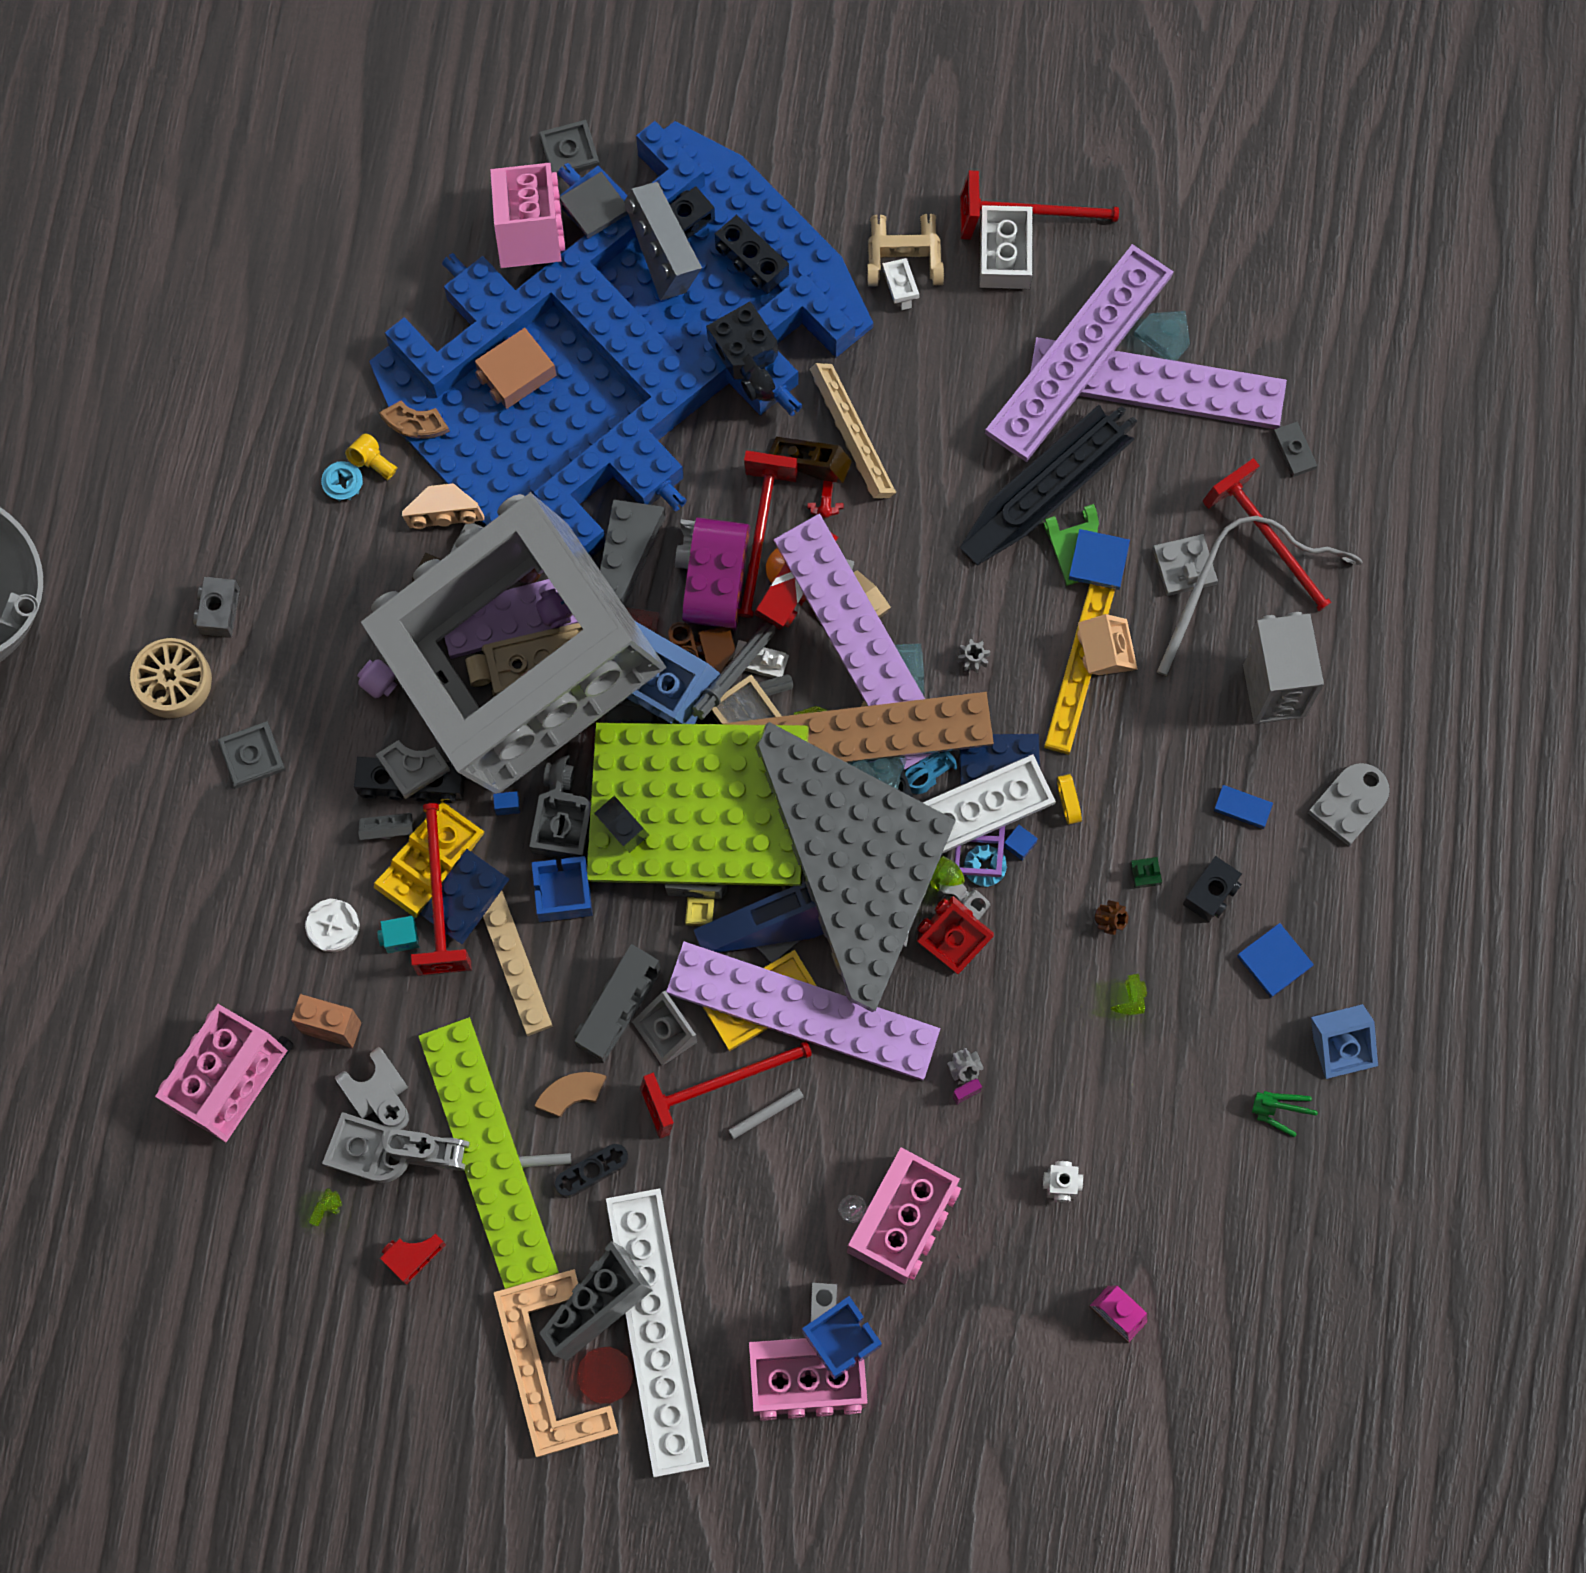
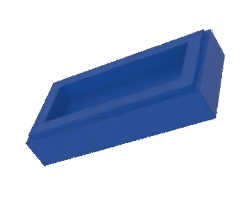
[1214,785,1273,829]

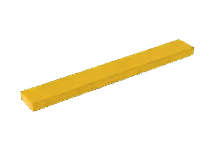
[1044,584,1115,755]

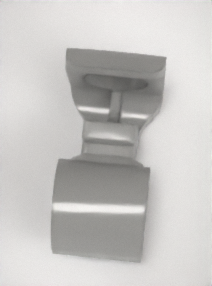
[675,519,695,569]
[937,873,991,920]

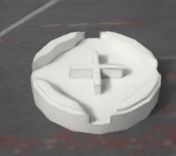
[305,899,360,953]

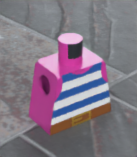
[1089,1285,1147,1343]

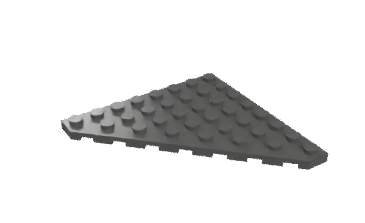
[755,722,956,1012]

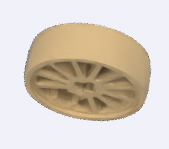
[130,638,212,718]

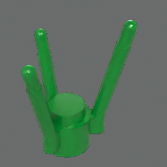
[1252,1091,1318,1137]

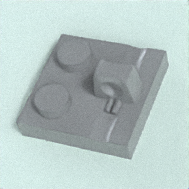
[1153,534,1218,596]

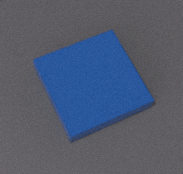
[1069,529,1130,590]
[1237,923,1314,998]

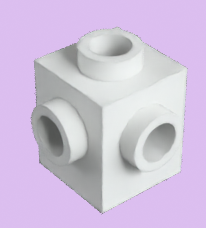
[1043,1161,1083,1202]

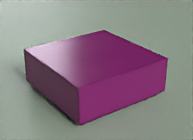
[952,1078,982,1105]

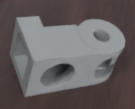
[811,1283,837,1322]

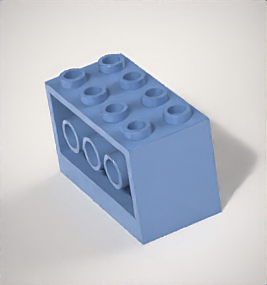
[627,621,720,724]

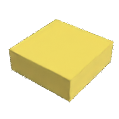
[685,897,714,926]

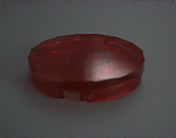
[577,1347,633,1404]

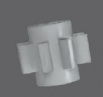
[957,639,990,673]
[947,1048,984,1084]

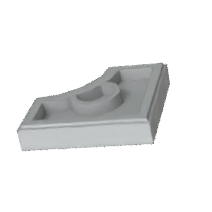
[376,740,450,799]

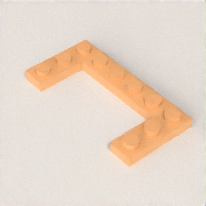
[494,1269,619,1458]

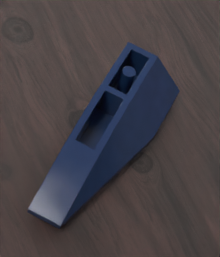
[694,882,824,953]

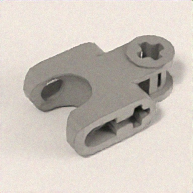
[335,1047,409,1130]
[383,1129,470,1171]

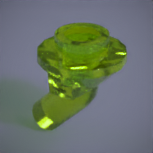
[309,1188,342,1226]

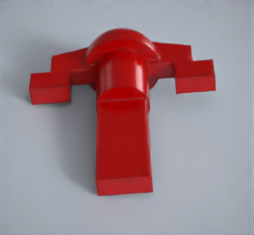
[807,481,844,518]

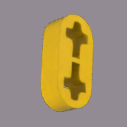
[1057,774,1082,825]

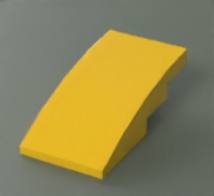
[374,802,484,918]

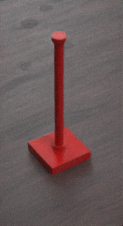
[960,170,1119,240]
[739,450,798,618]
[1202,458,1332,612]
[411,803,472,976]
[640,1041,812,1139]

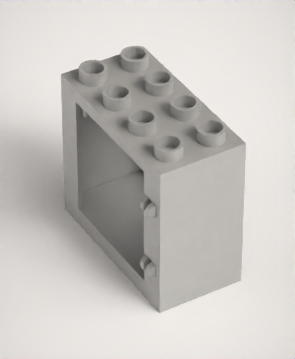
[361,492,666,793]

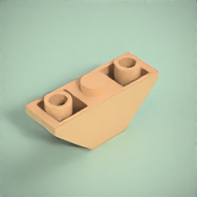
[402,483,484,529]

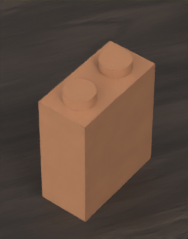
[475,328,557,409]
[291,994,361,1048]

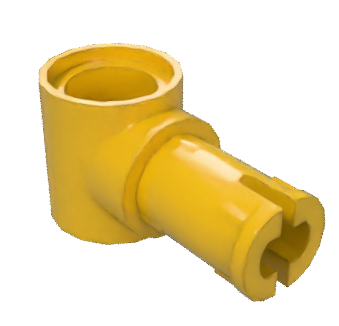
[345,434,398,481]

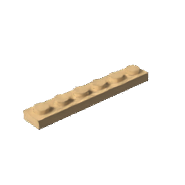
[810,363,896,498]
[483,891,553,1036]

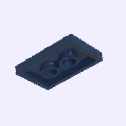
[960,734,1040,786]
[420,849,510,944]

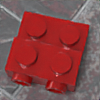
[917,896,994,974]

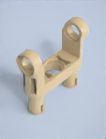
[867,214,944,287]

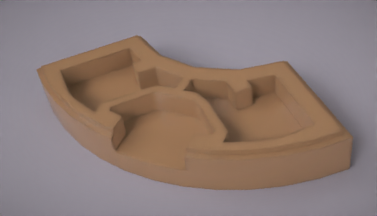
[379,400,450,439]
[535,1072,607,1118]

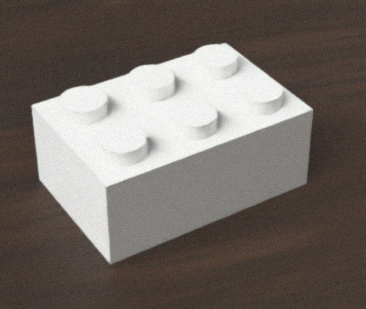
[980,206,1032,289]

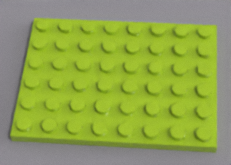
[587,723,809,886]

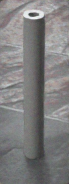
[728,1088,804,1139]
[519,1153,571,1167]

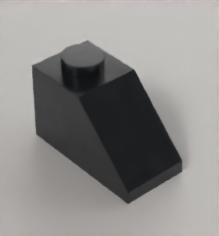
[594,796,649,853]

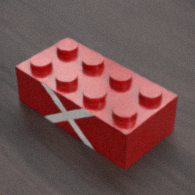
[754,533,839,630]

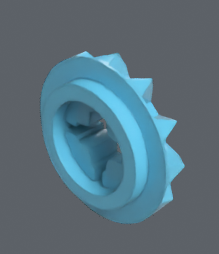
[321,461,363,502]
[964,844,1007,887]

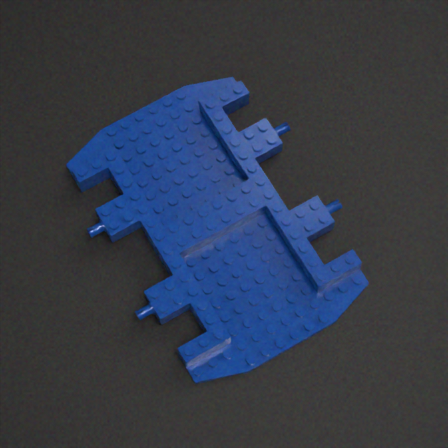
[369,121,873,558]

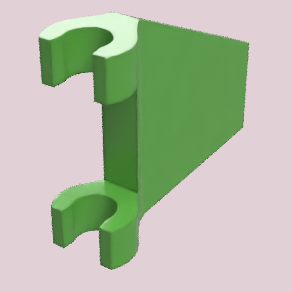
[1043,504,1099,586]

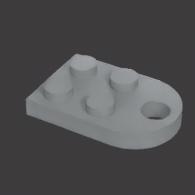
[1308,763,1389,846]
[322,1112,410,1183]

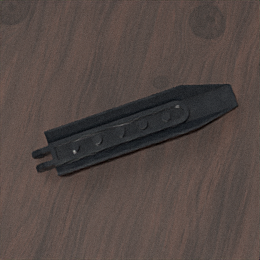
[960,405,1137,566]

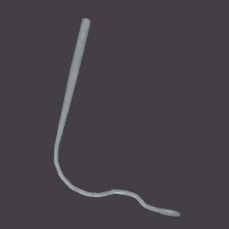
[1157,516,1363,676]

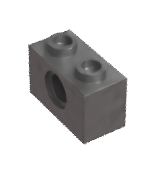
[193,577,240,637]

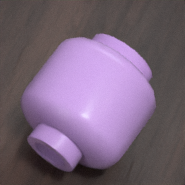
[357,660,397,698]

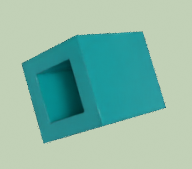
[377,916,420,953]

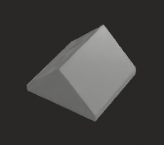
[632,991,697,1065]

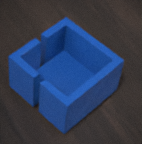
[532,856,593,922]
[802,1296,882,1380]

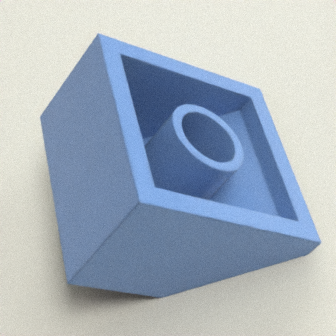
[1311,1004,1378,1079]

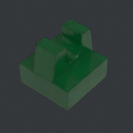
[1130,857,1162,889]

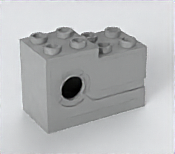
[1243,612,1324,724]

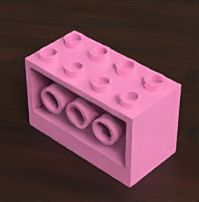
[490,163,565,268]
[155,1004,288,1142]
[847,1147,962,1284]
[749,1338,867,1421]

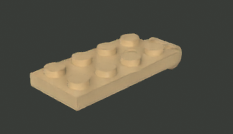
[465,623,583,697]

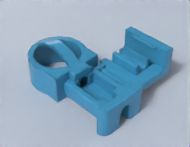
[905,751,957,794]

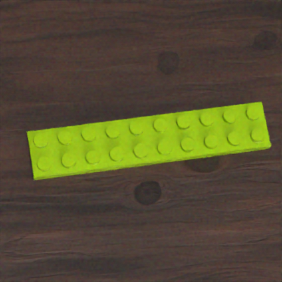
[419,1017,559,1289]

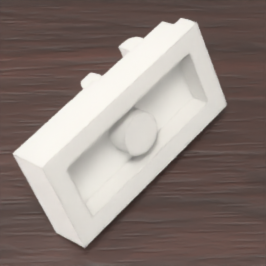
[882,258,919,310]
[733,640,789,678]

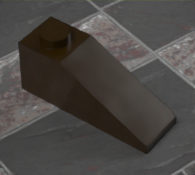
[769,436,852,483]

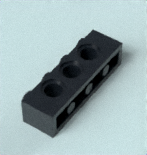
[354,756,465,804]

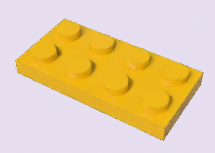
[702,950,816,1051]

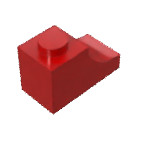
[380,1233,446,1285]

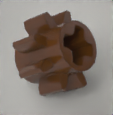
[1095,900,1128,935]

